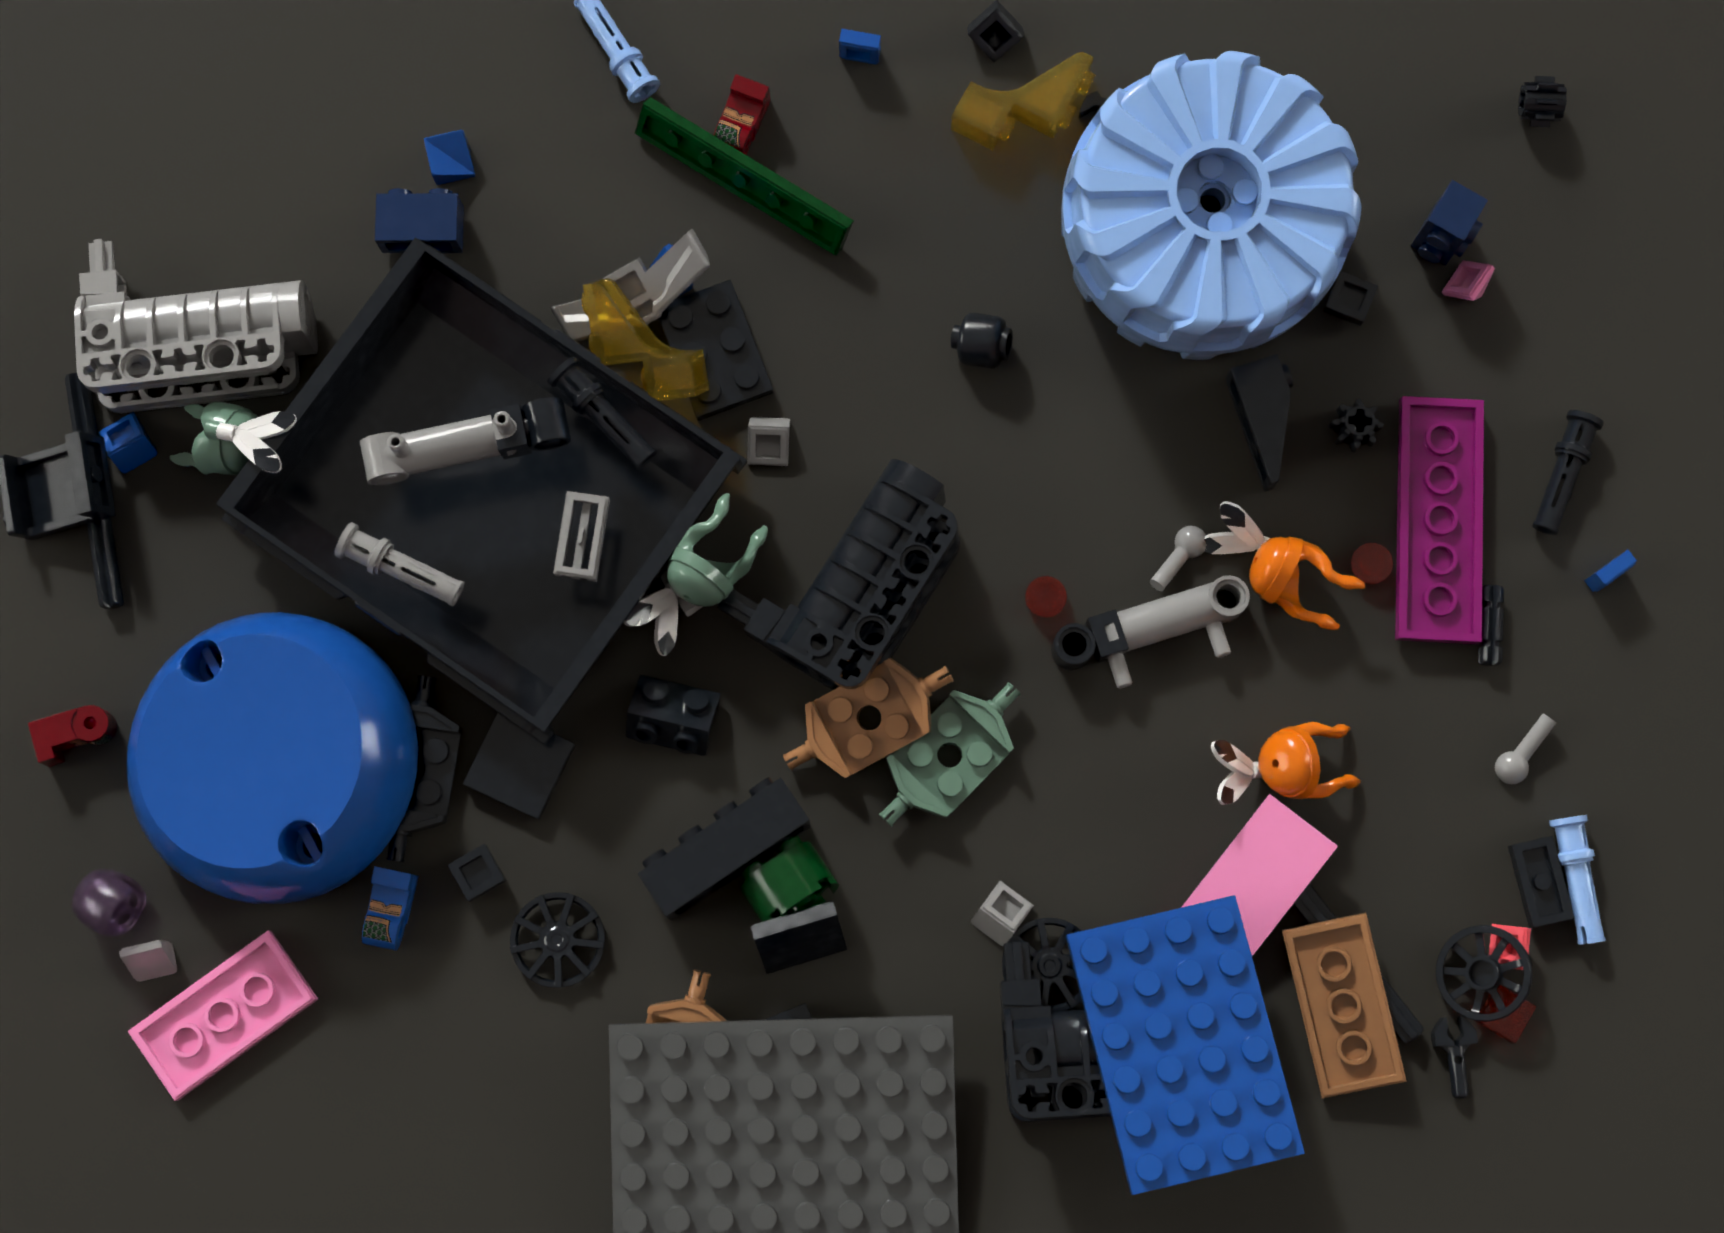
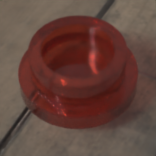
[1351,543,1393,584]
[1025,576,1067,618]

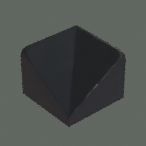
[967,0,1024,63]

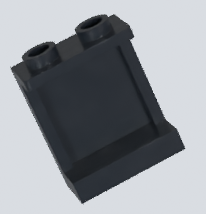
[0,430,116,540]

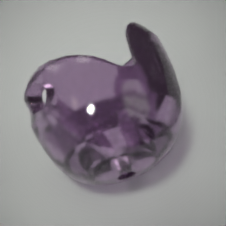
[72,869,146,936]

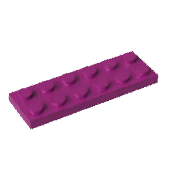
[1395,396,1484,644]

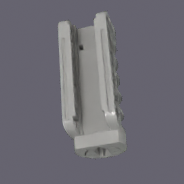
[74,239,318,414]

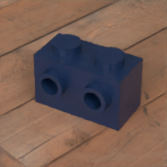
[1410,180,1488,266]
[375,188,464,253]

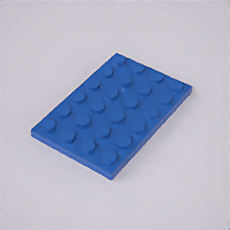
[1066,895,1305,1195]

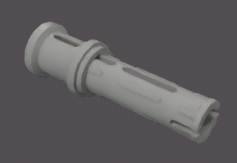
[334,522,465,606]

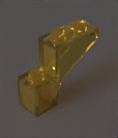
[951,52,1096,151]
[581,278,710,401]

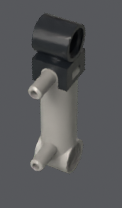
[360,397,571,486]
[1051,575,1250,689]

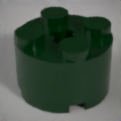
[740,836,839,922]

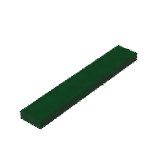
[634,97,854,256]

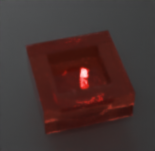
[1476,985,1536,1043]

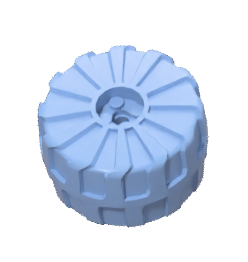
[1061,51,1362,360]

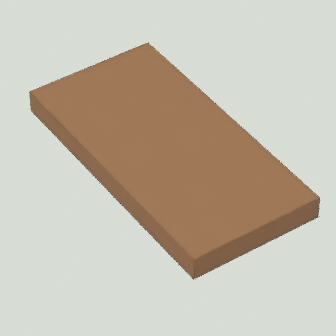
[1282,912,1407,1098]

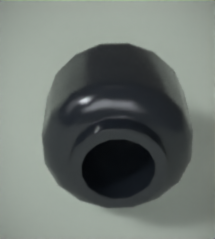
[951,313,1013,369]

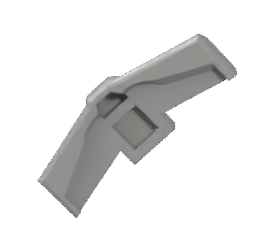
[550,228,710,342]

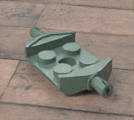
[879,682,1021,827]

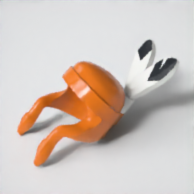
[1204,501,1365,630]
[1211,722,1361,805]

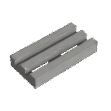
[553,491,610,582]

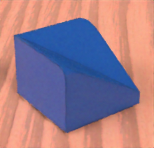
[424,130,475,185]

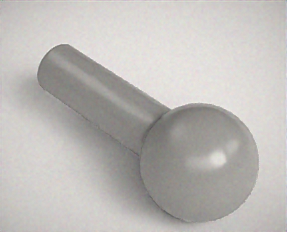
[1150,526,1206,591]
[1495,713,1556,784]

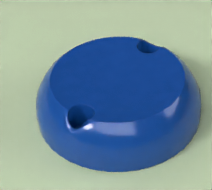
[127,612,418,904]

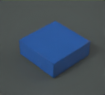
[839,29,881,65]
[1584,550,1637,592]

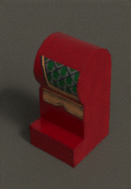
[714,74,771,155]
[28,705,117,767]

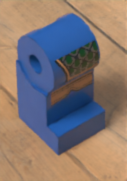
[362,866,419,951]

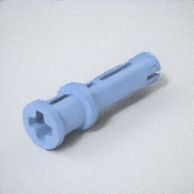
[574,0,660,103]
[1549,814,1606,945]

